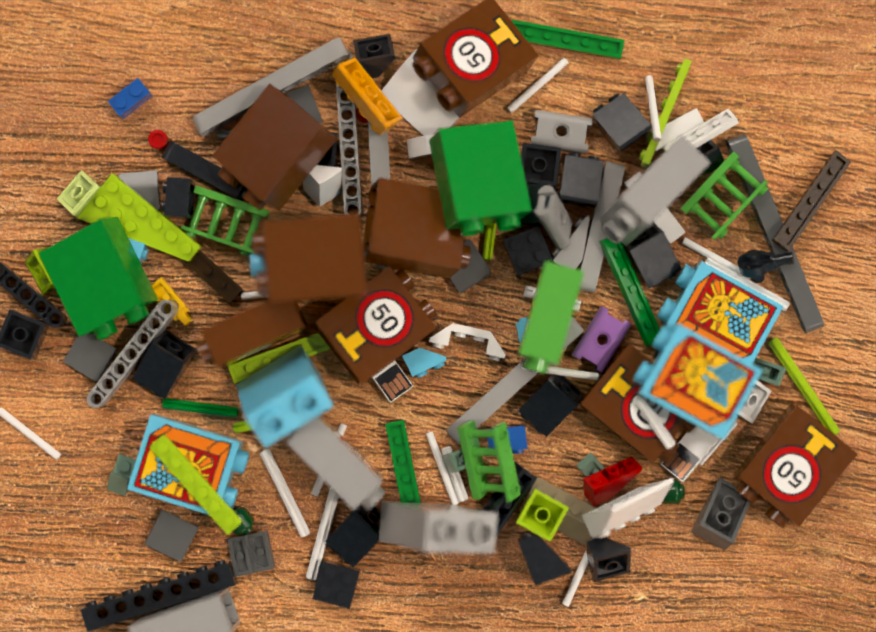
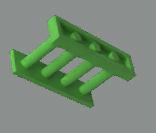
[680,151,769,240]
[181,185,270,257]
[457,420,521,502]

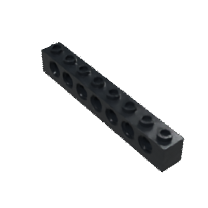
[81,560,237,632]

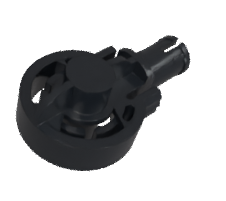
[738,250,794,283]

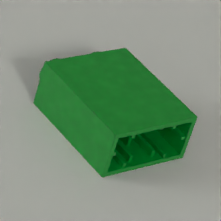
[429,120,532,236]
[38,217,158,341]

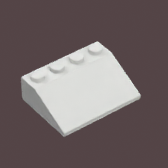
[382,49,460,136]
[582,478,674,538]

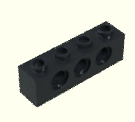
[482,461,537,539]

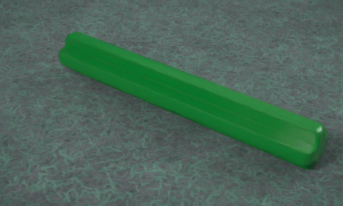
[162,398,238,417]

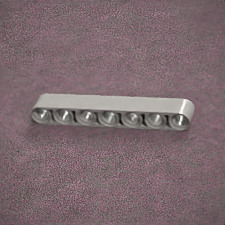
[579,161,625,293]
[87,300,179,408]

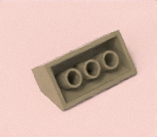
[518,476,596,546]

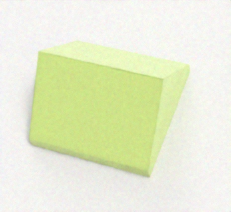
[57,170,101,217]

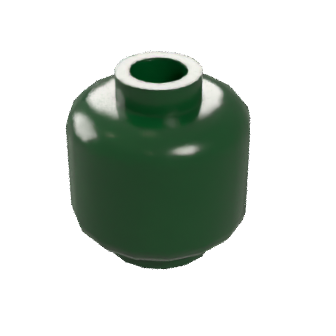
[662,479,685,505]
[232,506,254,535]

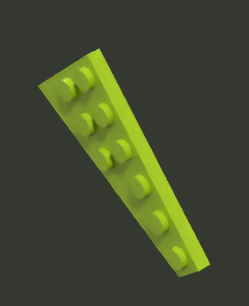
[77,173,202,262]

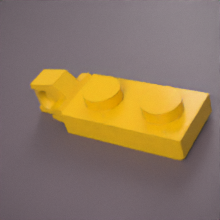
[152,277,193,326]

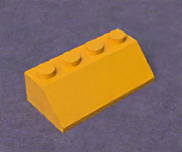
[332,58,403,135]

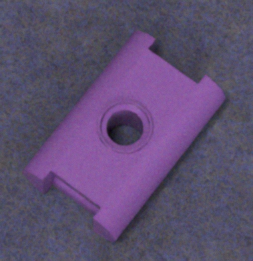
[572,306,632,374]

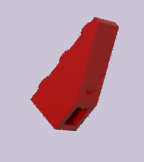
[583,456,643,506]

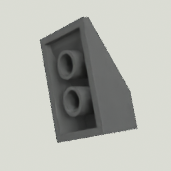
[691,477,750,550]

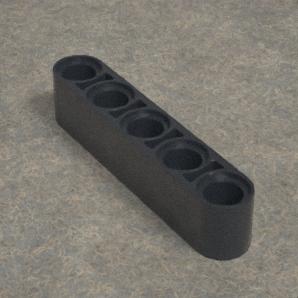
[161,140,248,201]
[0,262,67,328]

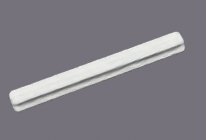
[704,258,790,311]
[260,449,310,537]
[306,487,339,580]

